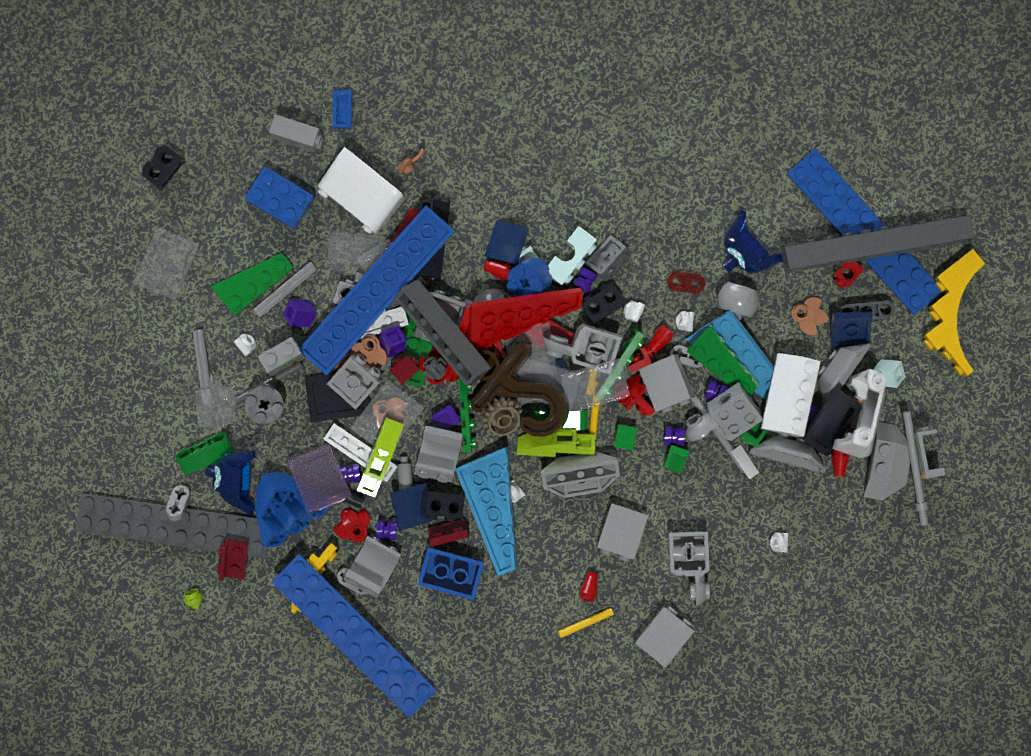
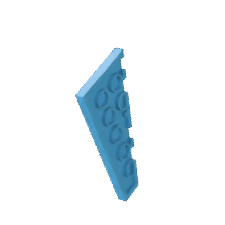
[685,310,774,401]
[455,447,517,576]

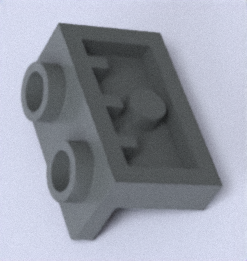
[585,235,631,282]

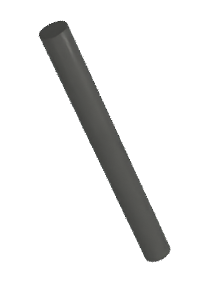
[233,361,303,405]

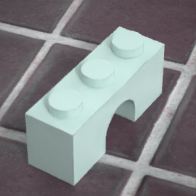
[548,226,597,287]

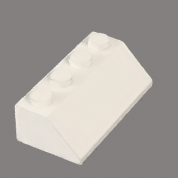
[761,353,820,438]

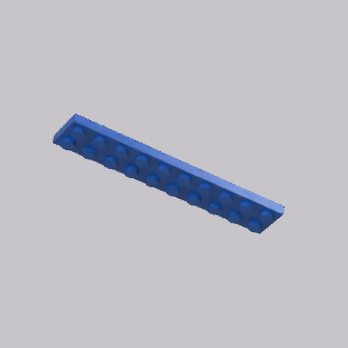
[787,149,941,316]
[299,206,455,376]
[271,554,437,718]

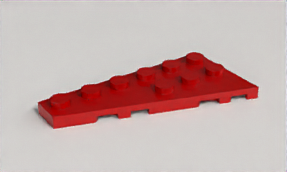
[468,288,583,350]

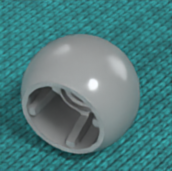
[718,282,760,321]

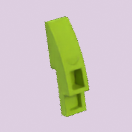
[357,417,404,497]
[517,429,595,457]

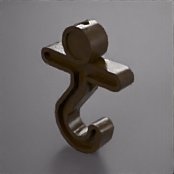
[471,343,569,437]

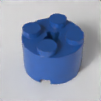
[507,257,552,297]

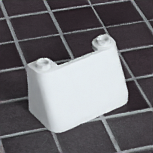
[317,147,405,235]
[833,369,886,458]

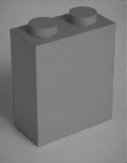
[269,114,324,153]
[639,354,695,414]
[597,503,648,562]
[634,606,695,668]

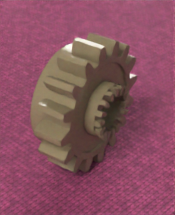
[480,396,523,437]

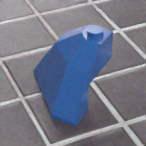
[255,472,332,548]

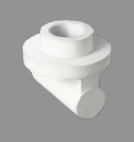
[623,301,645,323]
[676,311,694,332]
[234,334,256,357]
[511,480,526,503]
[770,533,788,553]

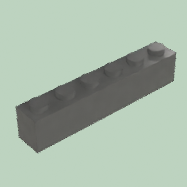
[395,279,491,387]

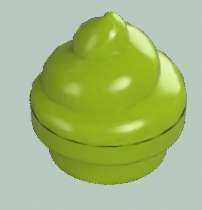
[183,589,203,610]

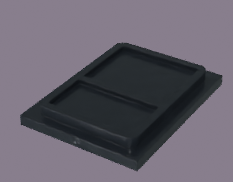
[305,373,372,423]
[801,387,862,457]

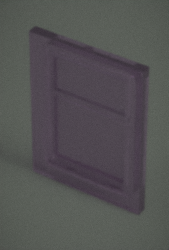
[287,444,352,515]

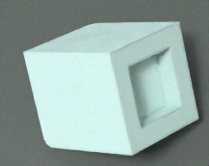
[873,359,905,388]

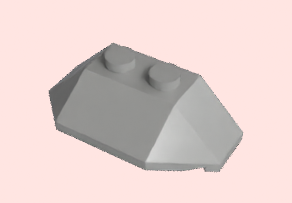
[817,344,871,407]
[863,422,910,501]
[748,433,826,474]
[541,451,620,498]

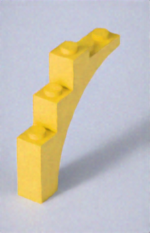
[923,249,985,377]

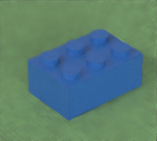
[244,166,315,231]
[418,547,484,600]

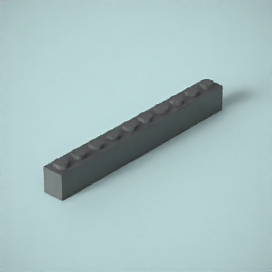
[781,214,975,273]

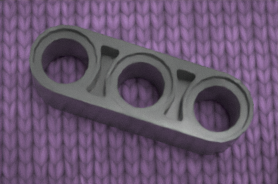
[837,301,895,321]

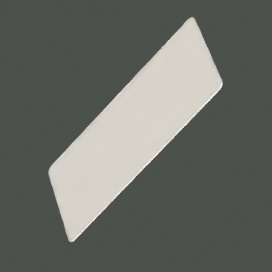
[731,445,759,479]

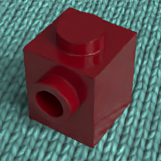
[389,355,420,386]

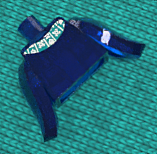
[722,209,783,274]
[205,450,257,516]

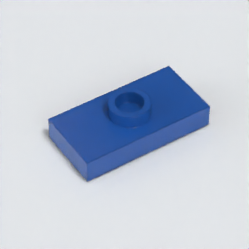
[332,90,352,129]

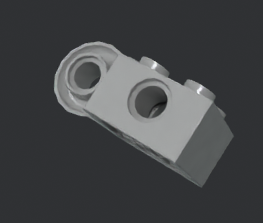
[543,323,622,374]
[685,382,763,441]
[668,532,710,607]

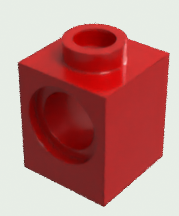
[833,261,864,289]

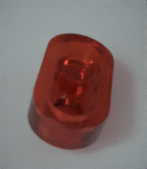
[667,272,705,294]

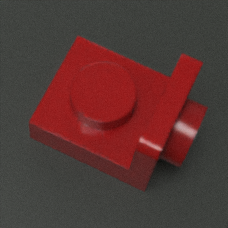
[628,343,654,373]
[625,396,655,417]

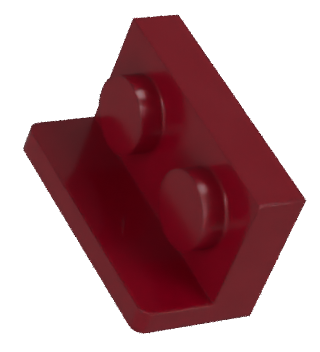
[428,519,469,547]
[217,539,249,581]

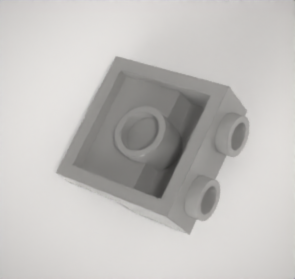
[327,353,383,409]

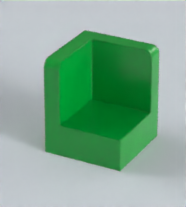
[614,424,637,451]
[738,424,768,448]
[663,445,690,473]

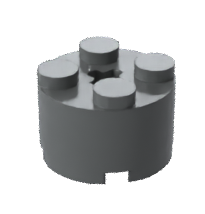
[245,383,284,424]

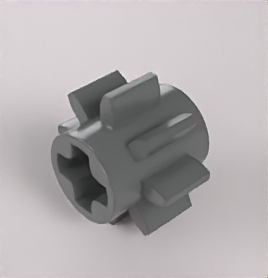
[423,356,447,380]

